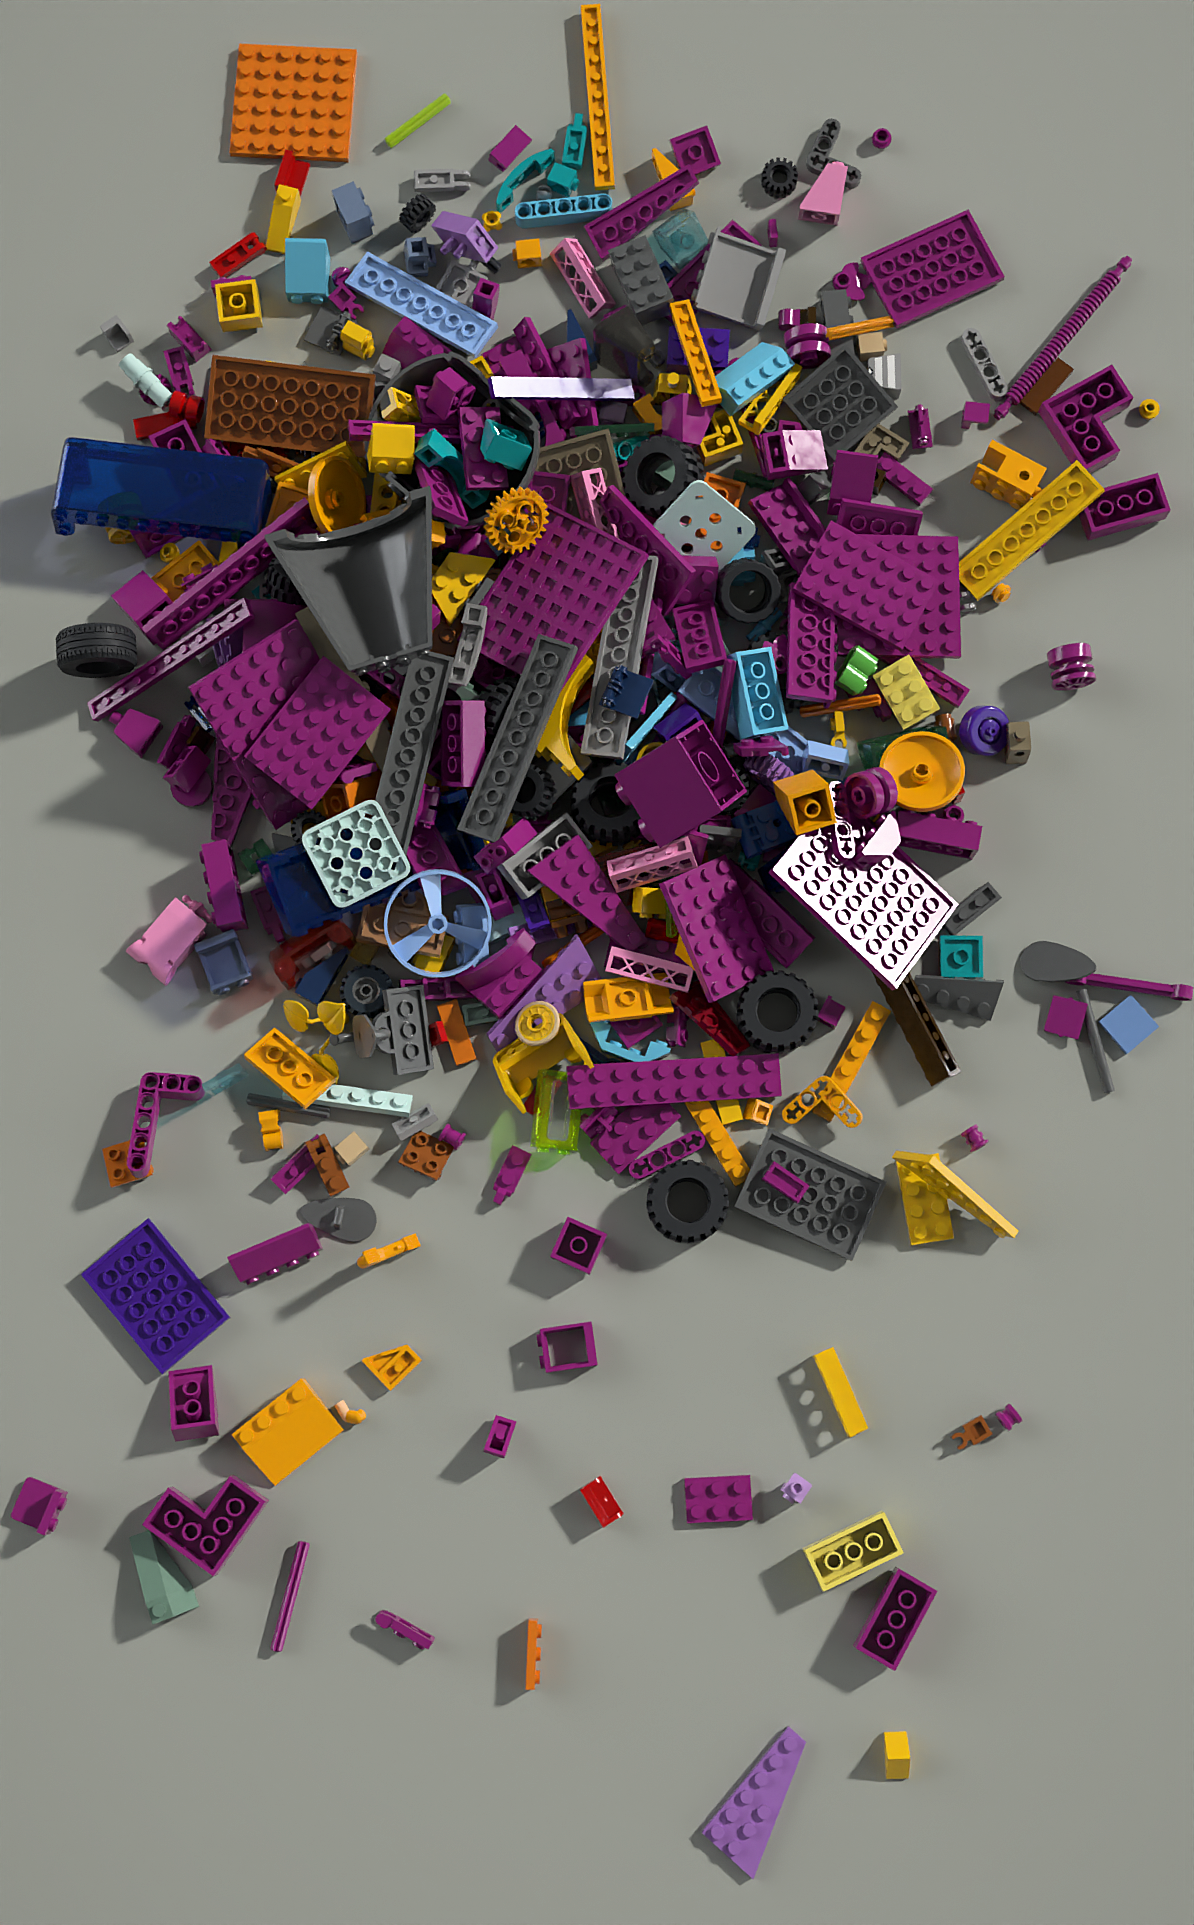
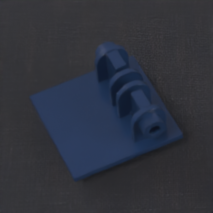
[599,665,654,719]

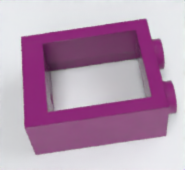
[474,817,537,874]
[536,1321,598,1373]

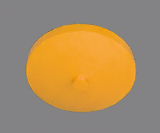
[308,456,366,534]
[879,731,965,812]

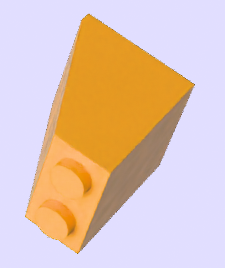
[773,769,837,835]

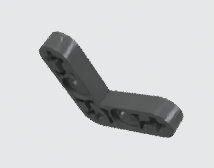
[806,119,861,189]

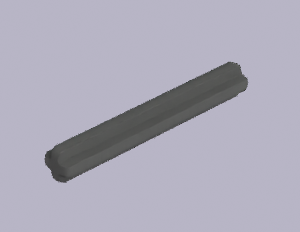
[247,1093,331,1118]

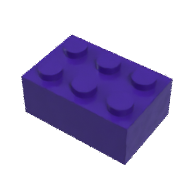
[666,326,730,376]

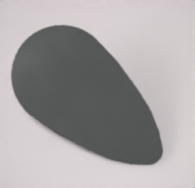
[1021,941,1097,982]
[300,1198,377,1242]

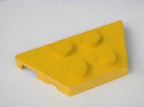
[432,552,495,626]

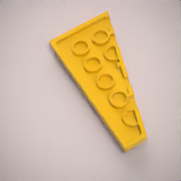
[892,1151,1018,1238]

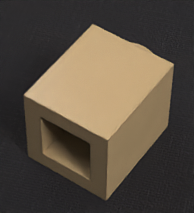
[856,332,887,362]
[335,1131,370,1166]

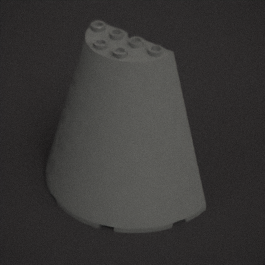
[264,486,432,676]

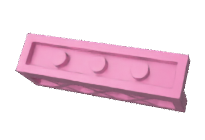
[550,238,616,319]
[570,468,619,539]
[607,836,698,893]
[605,946,694,993]

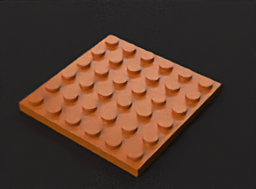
[229,43,358,162]

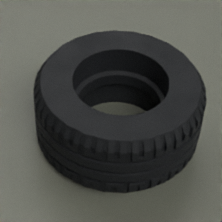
[56,623,138,678]

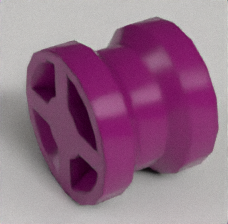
[995,1403,1022,1432]

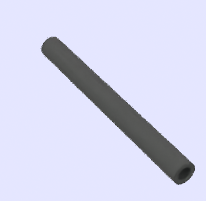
[1076,988,1115,1093]

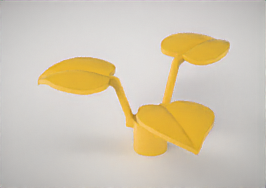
[283,1000,349,1085]

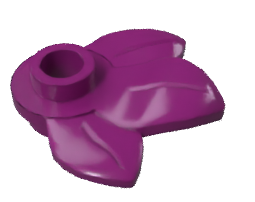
[832,262,871,301]
[762,634,788,675]

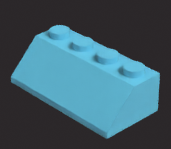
[715,342,795,417]
[727,647,789,740]

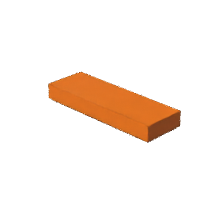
[437,999,477,1066]

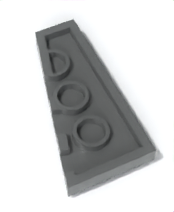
[914,975,1004,1021]

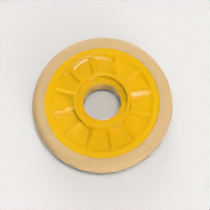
[515,1001,560,1046]

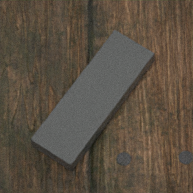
[943,882,1002,935]

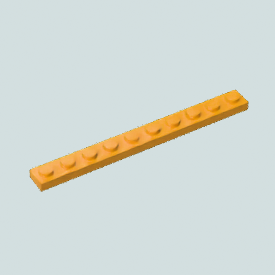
[581,4,615,191]

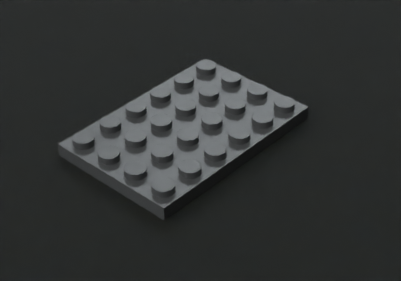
[734,1128,886,1261]

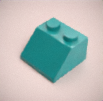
[480,418,532,471]

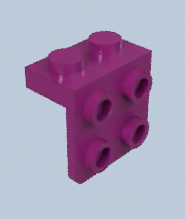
[11,1477,68,1535]

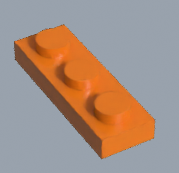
[526,1618,542,1690]

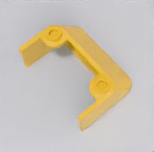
[493,1013,594,1114]

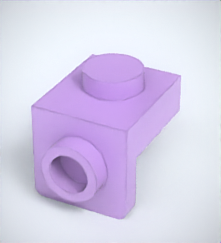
[780,1473,812,1504]

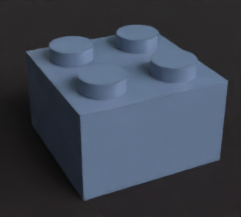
[331,181,375,244]

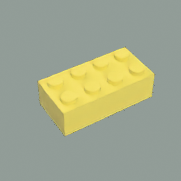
[802,1511,904,1592]

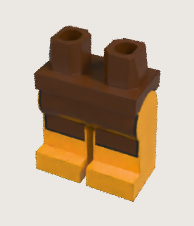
[539,886,588,939]

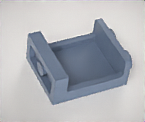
[194,929,254,995]

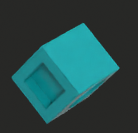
[547,162,579,197]

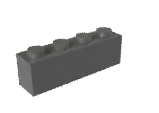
[820,289,859,359]

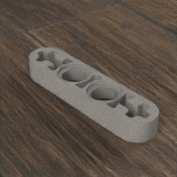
[961,328,1008,401]

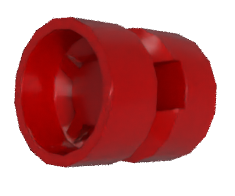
[169,390,205,423]

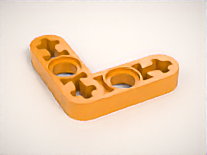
[782,1076,863,1128]

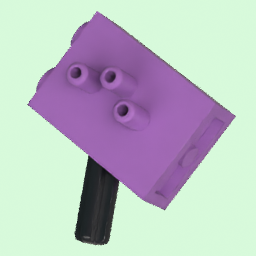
[431,211,501,274]

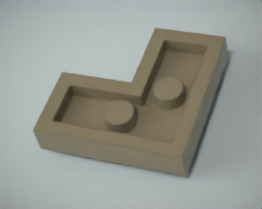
[855,424,909,461]

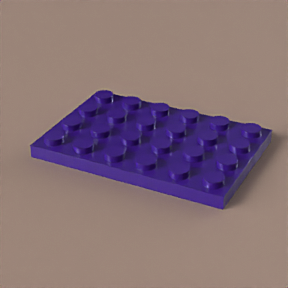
[81,1218,231,1374]

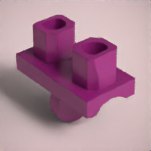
[577,1107,619,1140]

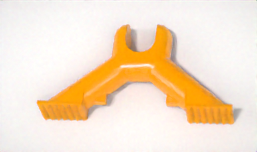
[357,1233,421,1269]

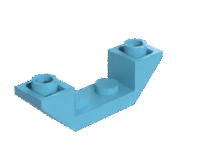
[590,1021,671,1062]

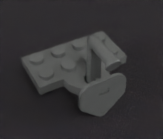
[329,985,434,1075]

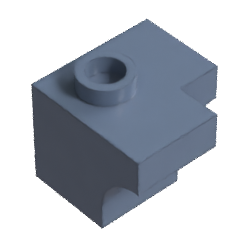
[404,237,437,277]

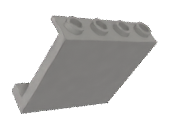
[691,226,786,331]

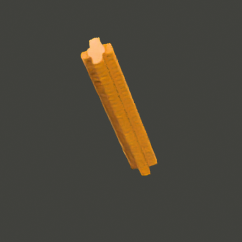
[826,315,894,340]

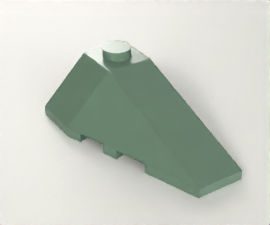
[129,1530,199,1624]

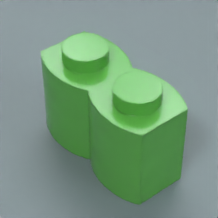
[835,645,878,696]

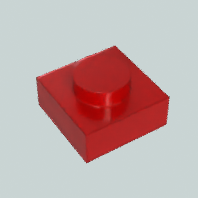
[429,1021,448,1048]

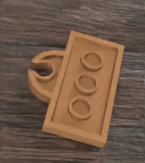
[356,889,449,958]

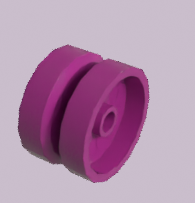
[784,323,831,369]
[844,767,898,819]

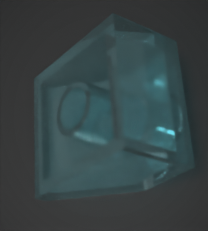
[652,208,708,269]

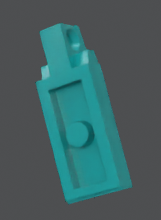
[562,113,587,169]

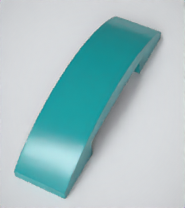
[496,148,555,213]

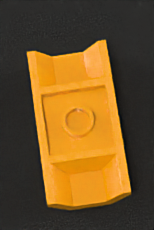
[583,972,674,1023]

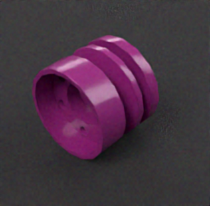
[1047,643,1097,691]

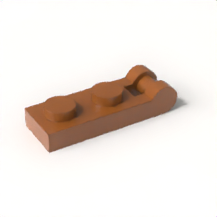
[305,1133,350,1197]

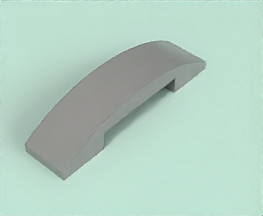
[448,603,487,687]

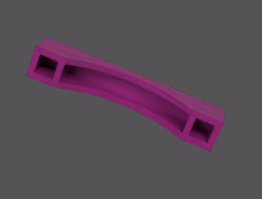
[499,349,567,446]

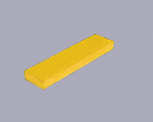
[700,1039,743,1125]

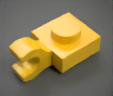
[830,711,847,749]

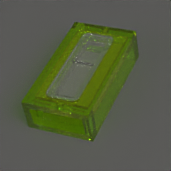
[530,1069,581,1155]

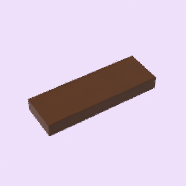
[1020,357,1074,416]

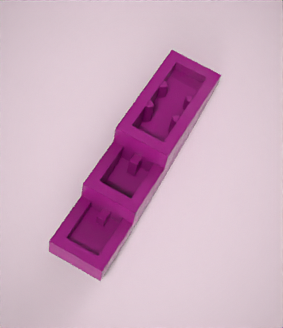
[399,977,476,1001]

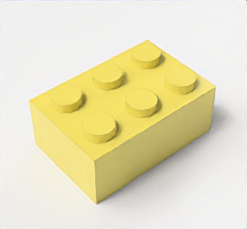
[872,655,940,731]

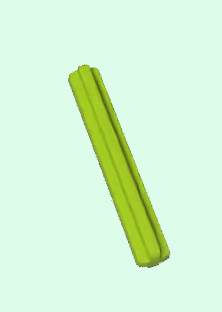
[385,94,451,148]

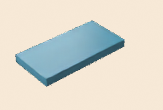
[614,692,677,766]

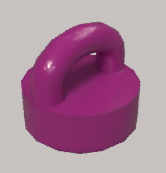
[332,267,351,287]

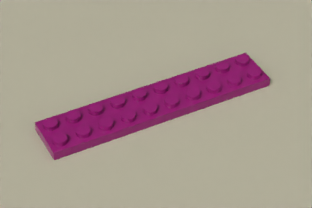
[142,497,318,651]
[566,1053,782,1109]

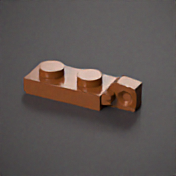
[242,446,299,477]

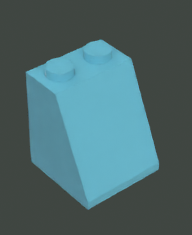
[285,238,330,304]

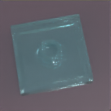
[201,1063,249,1096]

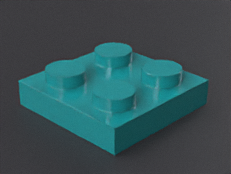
[939,935,983,979]

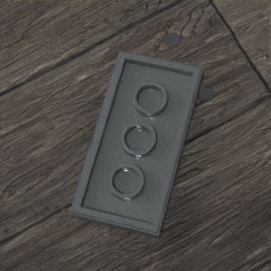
[520,733,595,821]

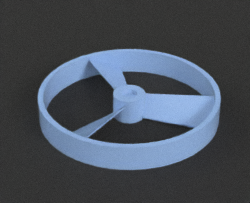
[384,869,492,977]

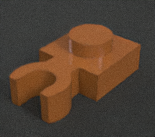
[951,1415,993,1450]

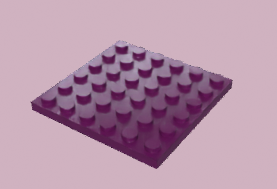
[836,534,961,659]

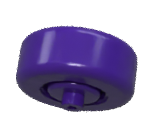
[959,705,1009,756]

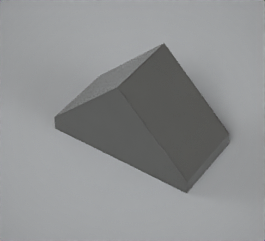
[797,471,832,506]
[760,548,791,576]

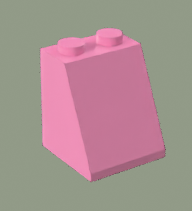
[798,162,848,226]

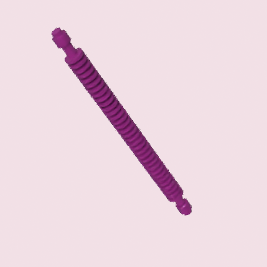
[993,256,1132,420]

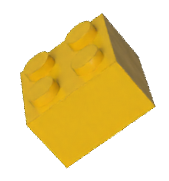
[215,279,263,332]

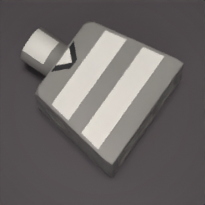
[866,353,902,398]

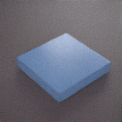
[1098,995,1159,1054]

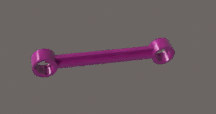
[1065,973,1193,1001]

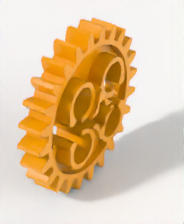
[483,486,549,554]

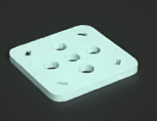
[653,480,756,573]
[302,800,410,908]

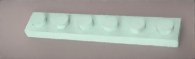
[282,1084,413,1117]

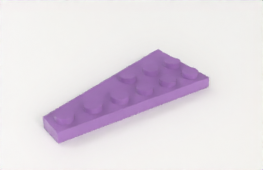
[486,934,602,1052]
[702,1726,806,1879]

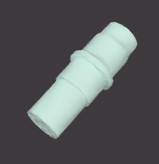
[119,353,172,410]

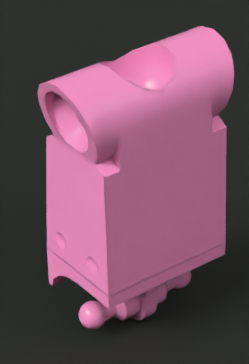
[126,895,213,986]

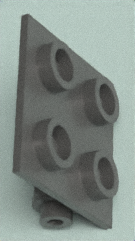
[304,306,357,356]

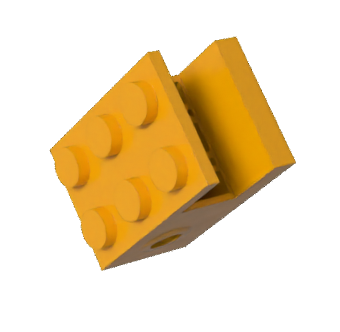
[970,440,1047,510]

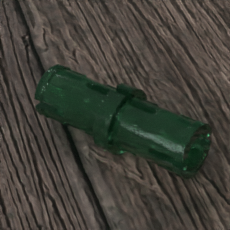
[732,468,775,491]

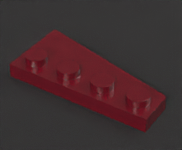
[669,980,751,1056]

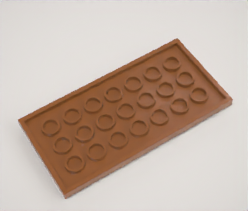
[204,355,376,458]

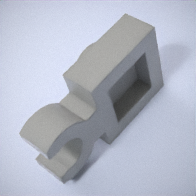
[301,939,338,969]

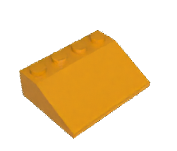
[232,1378,344,1486]

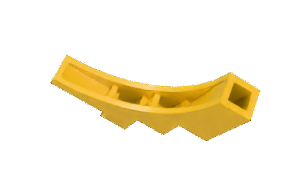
[535,654,596,780]

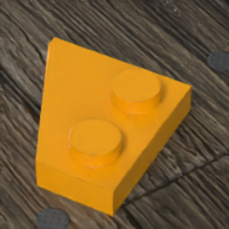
[361,1345,422,1391]

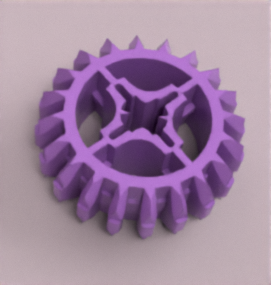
[743,754,794,795]

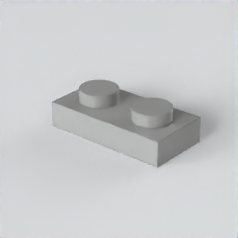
[392,1103,438,1141]

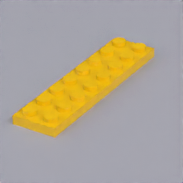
[959,460,1105,601]

